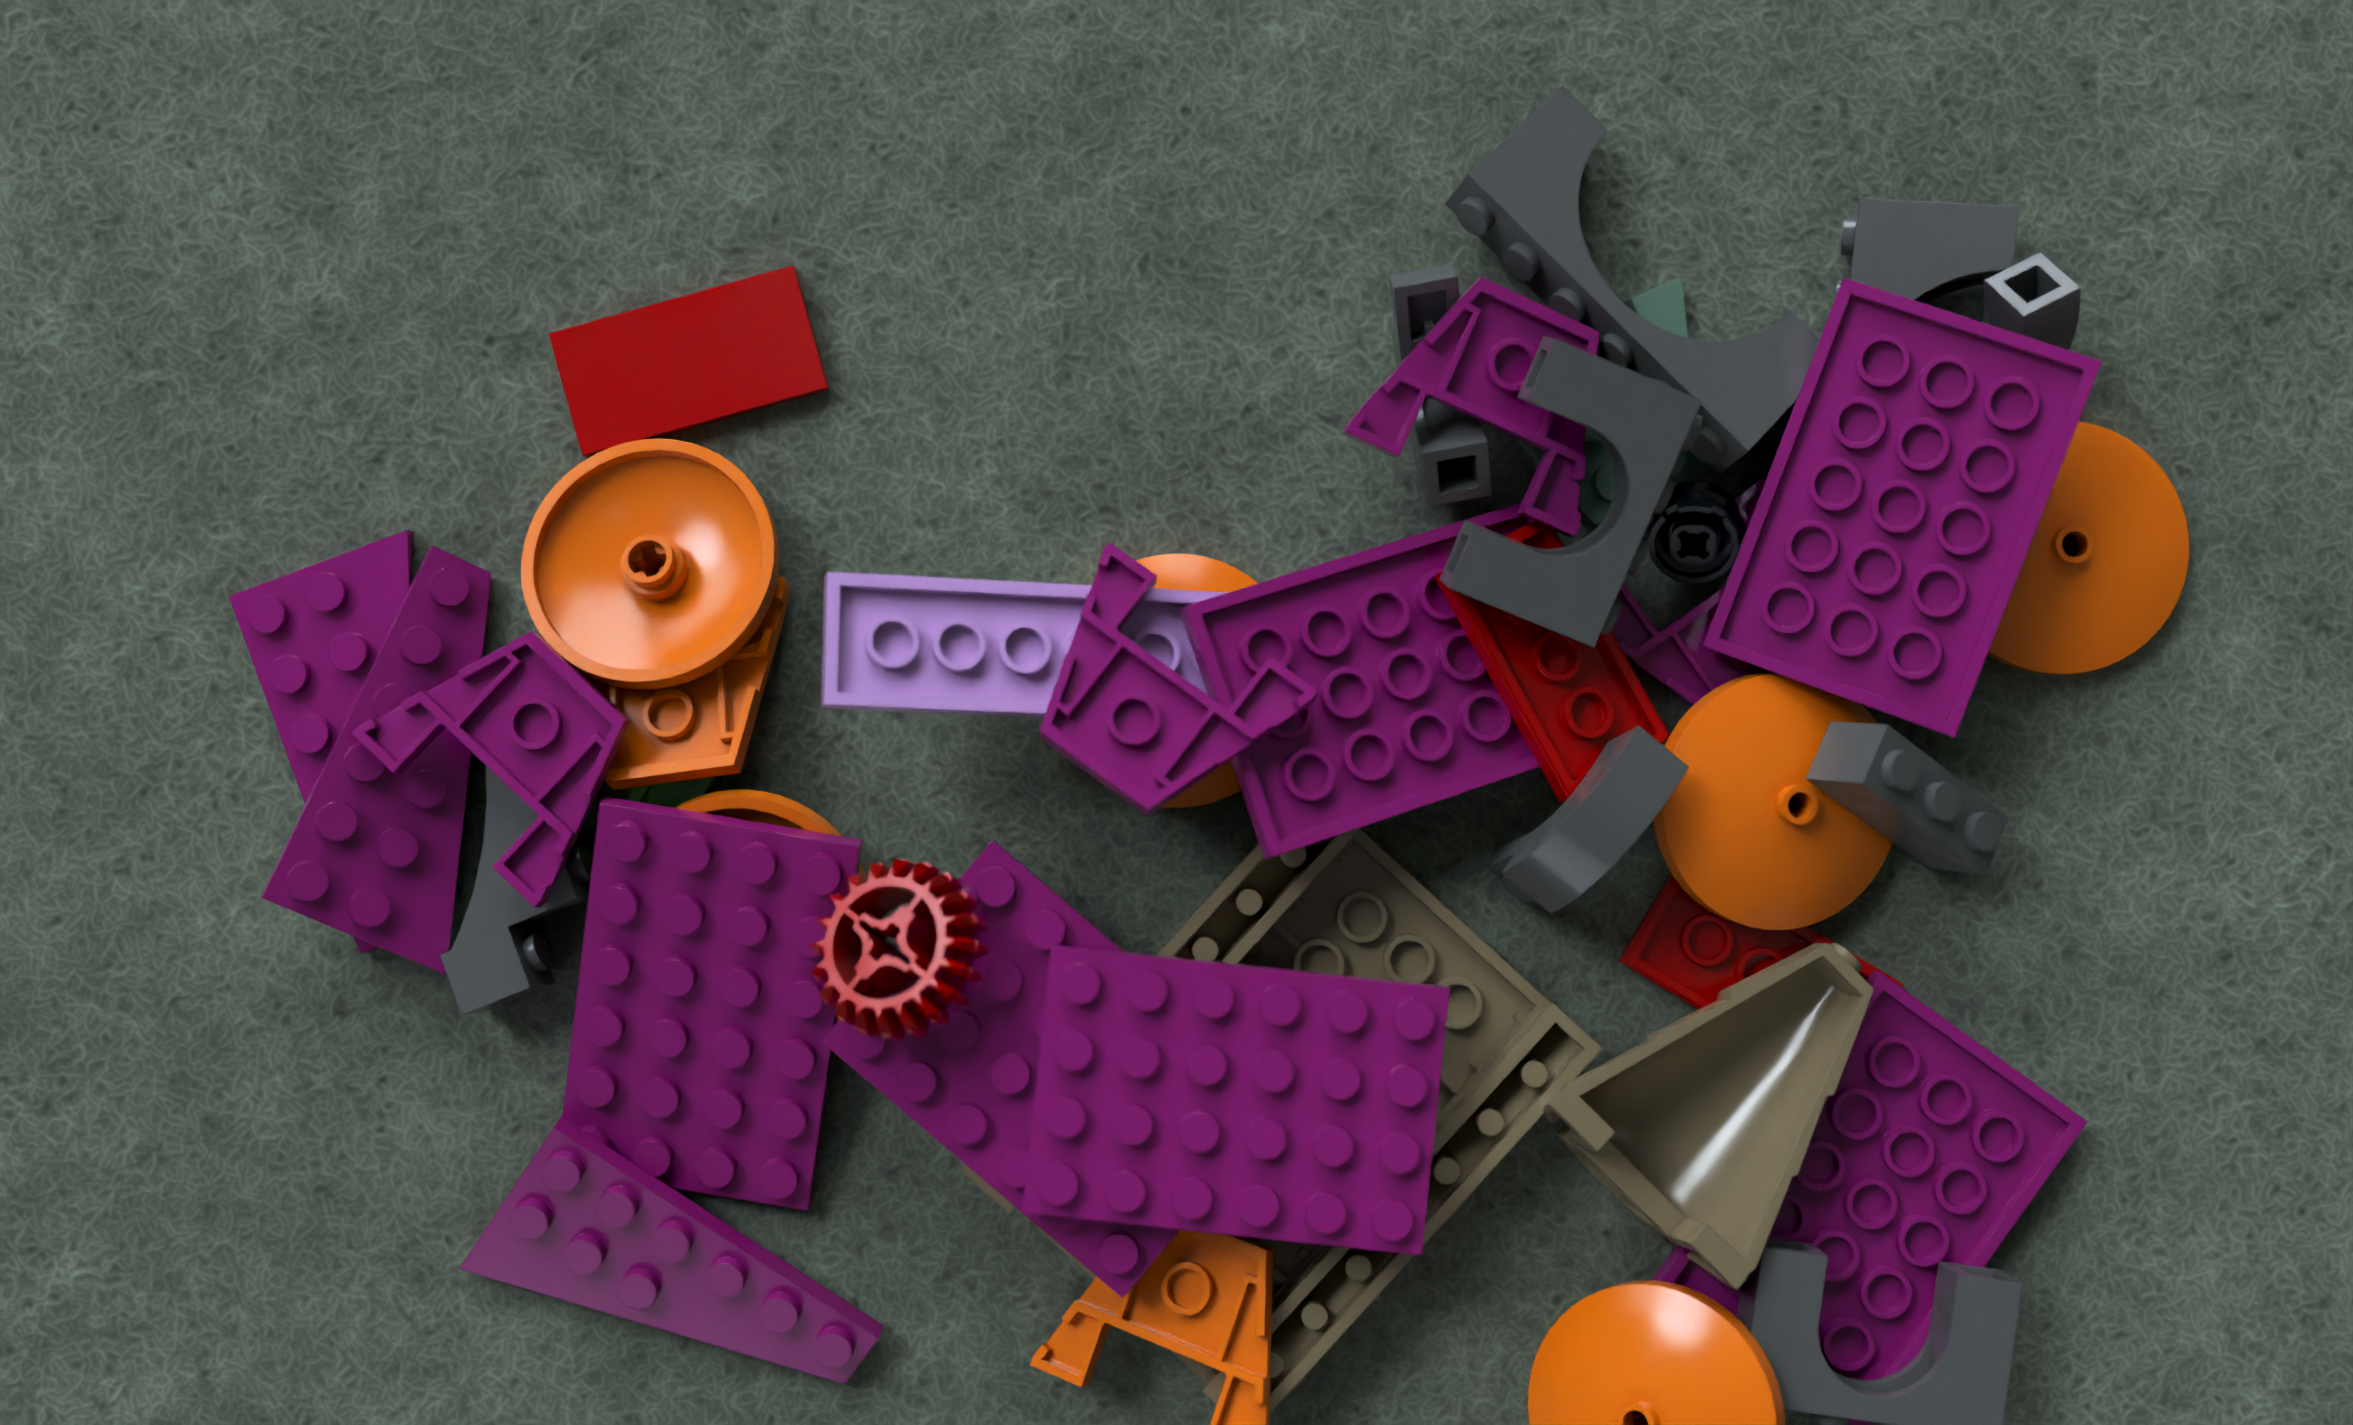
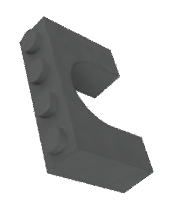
[1439,336,1703,647]
[1737,1238,2023,1425]

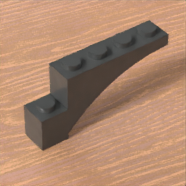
[440,765,593,1015]

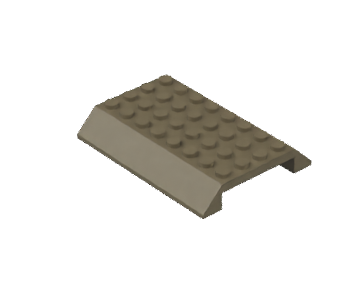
[961,828,1603,1414]

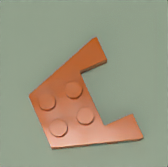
[576,577,791,790]
[1030,1230,1273,1425]

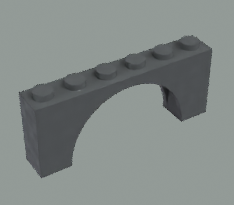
[1445,85,1820,475]
[1836,198,2020,304]

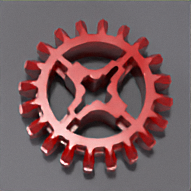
[809,858,989,1041]

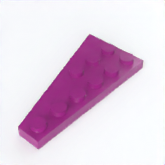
[260,545,492,975]
[458,1116,883,1384]

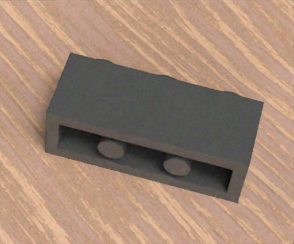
[1806,721,2009,875]

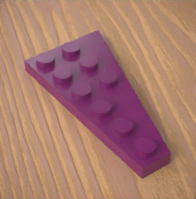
[229,530,414,954]

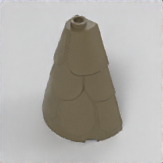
[1543,943,1874,1290]

